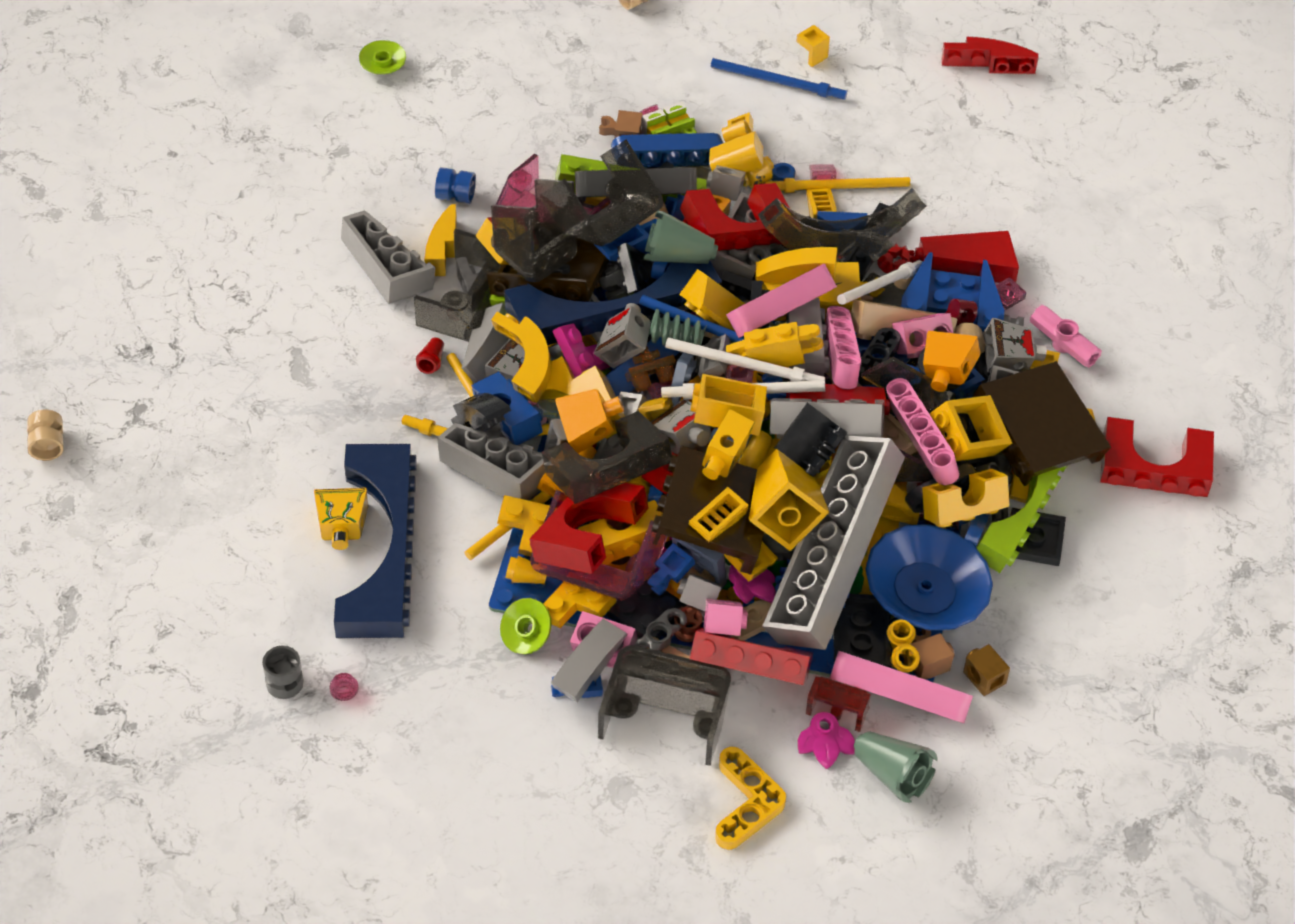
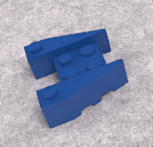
[900,252,1005,333]

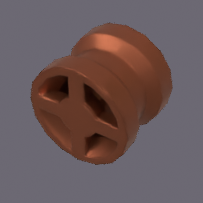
[674,606,702,642]

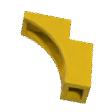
[531,356,629,439]

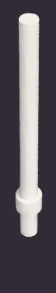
[837,260,923,305]
[665,337,825,382]
[661,380,825,400]

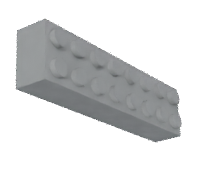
[763,435,905,650]

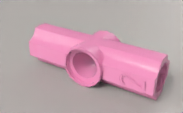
[1030,304,1102,368]

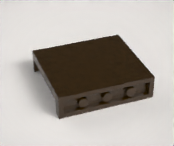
[487,220,613,302]
[972,361,1111,486]
[651,446,764,575]

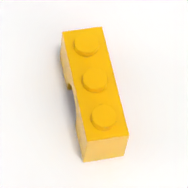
[922,469,1009,527]
[578,500,669,566]

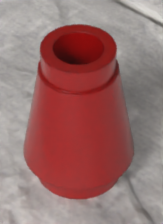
[416,337,444,374]

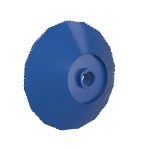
[865,524,993,631]

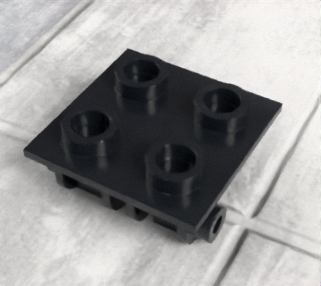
[774,403,847,477]

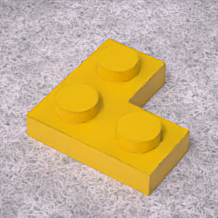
[497,495,558,557]
[543,575,616,629]

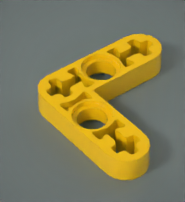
[715,747,786,850]

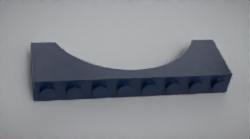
[504,260,722,345]
[334,444,417,638]

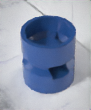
[435,167,476,204]

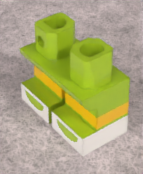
[642,101,697,135]

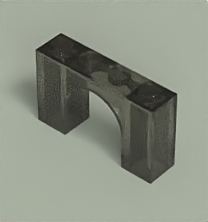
[541,411,672,504]

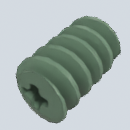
[648,309,707,346]

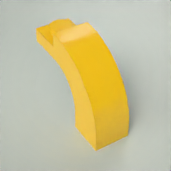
[491,311,551,403]

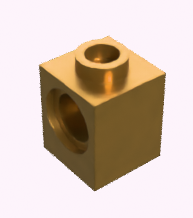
[963,644,1010,696]

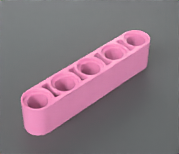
[726,263,837,338]
[825,306,861,389]
[886,378,959,485]
[830,651,973,723]

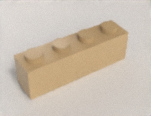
[851,299,957,345]

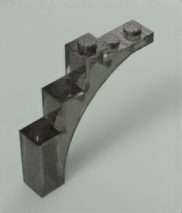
[758,188,927,262]

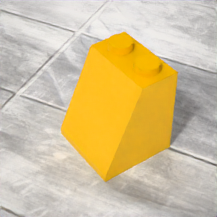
[749,449,829,551]

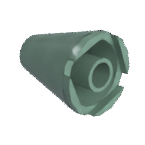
[644,210,718,264]
[854,731,937,803]

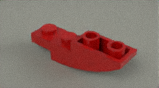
[941,36,1039,74]

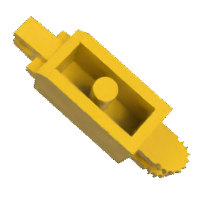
[726,322,824,373]

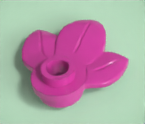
[728,564,776,604]
[797,712,855,769]

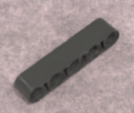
[575,167,697,197]

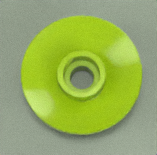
[359,40,406,74]
[500,598,552,655]

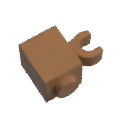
[599,110,643,139]
[910,629,955,680]

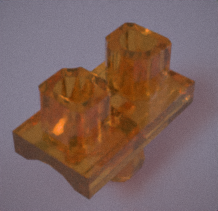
[625,346,676,393]

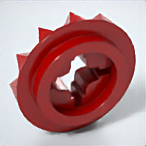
[877,243,917,274]

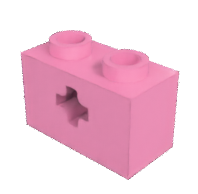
[704,599,748,636]

